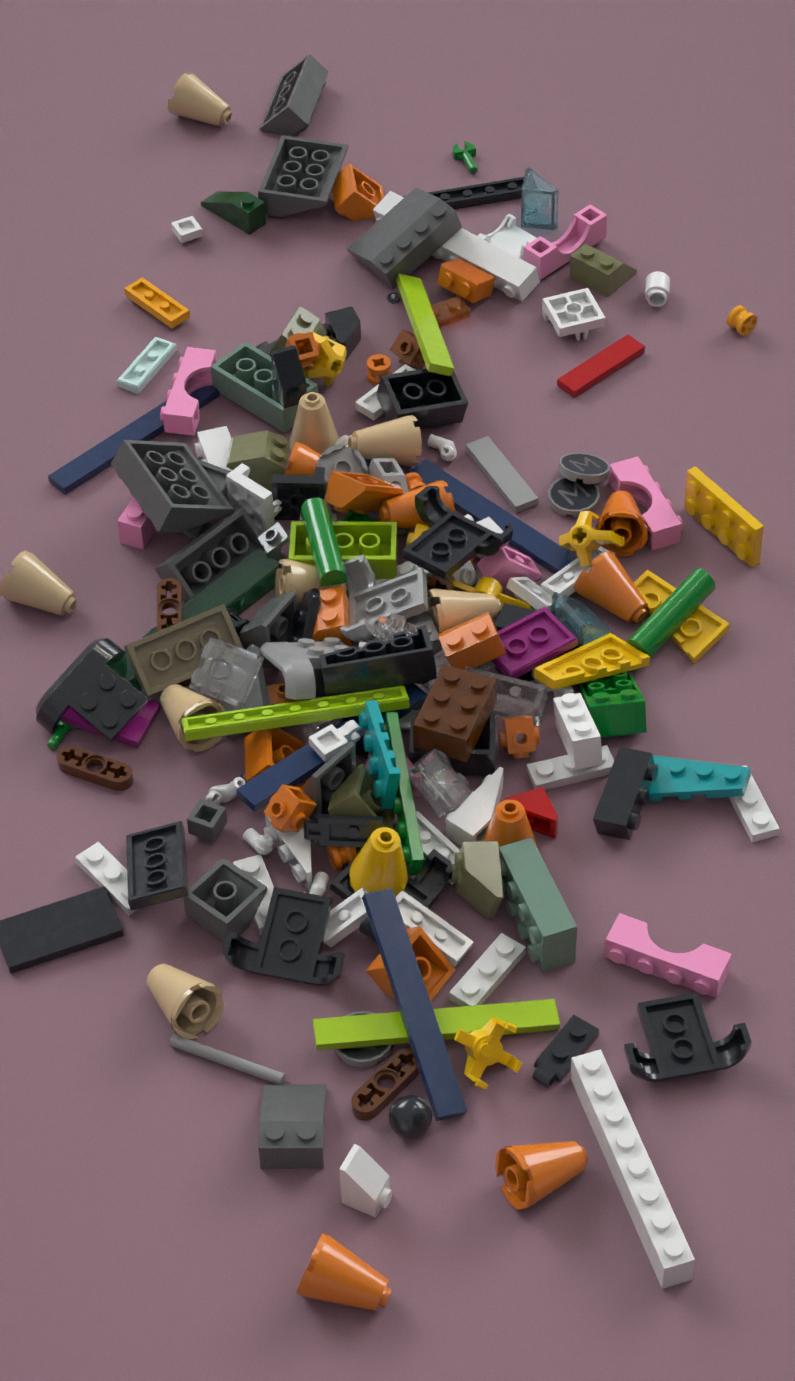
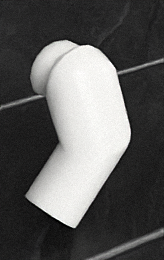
[428,434,457,461]
[206,777,246,805]
[243,828,274,855]
[304,872,329,896]

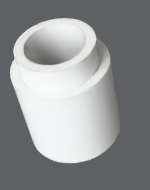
[645,271,670,307]

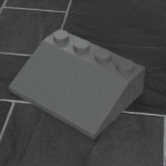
[258,135,348,217]
[347,188,462,290]
[111,440,234,533]

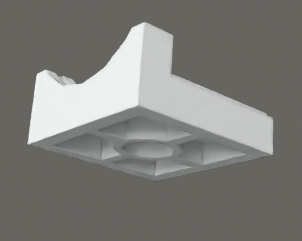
[477,214,536,260]
[542,288,606,341]
[226,463,282,534]

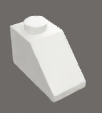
[339,1144,393,1218]

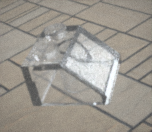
[189,638,264,709]
[408,748,472,817]

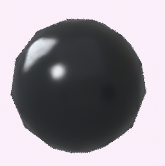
[389,1095,433,1139]

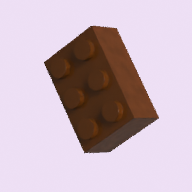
[413,665,497,762]

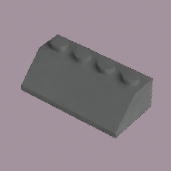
[259,54,329,136]
[155,507,265,609]

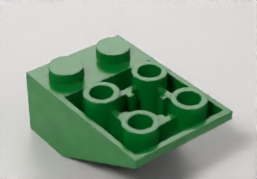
[577,672,647,737]

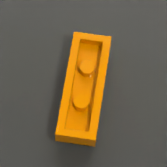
[124,277,190,329]

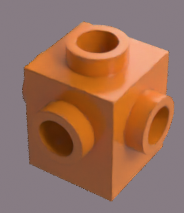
[285,332,321,371]
[498,715,540,758]
[264,784,317,833]

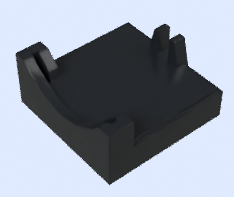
[271,467,327,521]

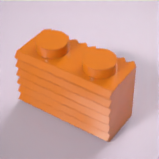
[437,258,495,304]

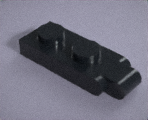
[288,588,320,643]
[304,814,383,847]
[532,1014,599,1088]

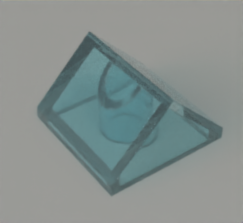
[521,167,559,230]
[551,592,616,645]

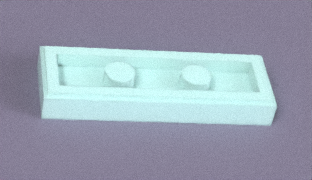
[117,337,177,394]

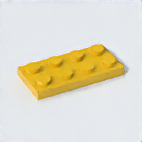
[684,466,764,568]

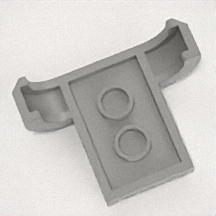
[340,554,428,643]
[260,637,349,700]

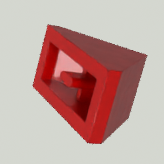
[504,787,558,839]

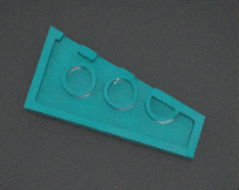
[359,700,401,809]
[649,755,751,801]

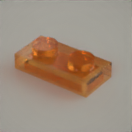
[431,296,470,328]

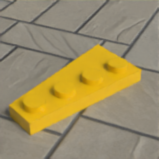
[634,569,730,664]
[534,633,650,690]

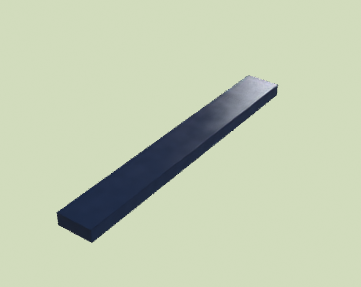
[48,385,219,495]
[408,459,578,574]
[236,683,428,812]
[362,888,467,1121]

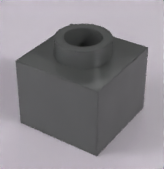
[187,799,227,843]

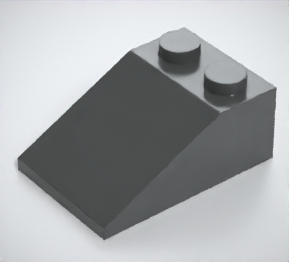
[301,742,356,819]
[258,1084,326,1169]

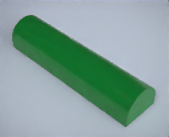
[301,498,347,587]
[627,568,716,658]

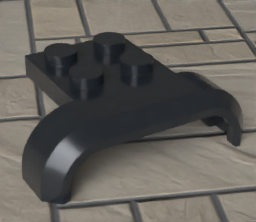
[403,486,513,580]
[36,638,148,742]
[330,849,452,944]
[222,887,345,985]
[624,992,752,1082]

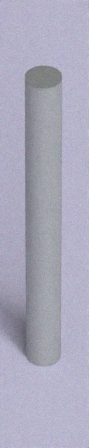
[169,1034,286,1085]

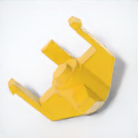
[303,331,347,386]
[559,511,625,567]
[454,1016,523,1090]

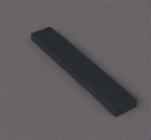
[403,176,538,210]

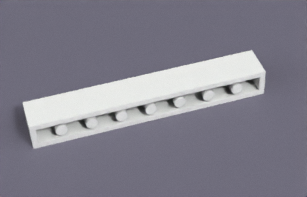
[373,191,540,302]
[570,1049,695,1289]

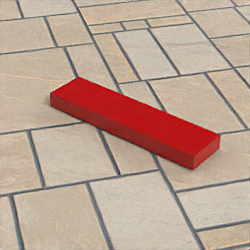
[557,334,645,398]

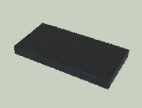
[126,821,189,911]
[0,886,124,974]

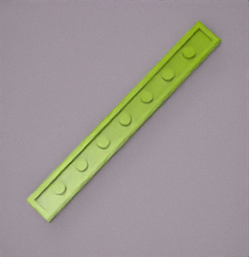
[396,273,454,376]
[182,686,410,741]
[312,999,560,1051]

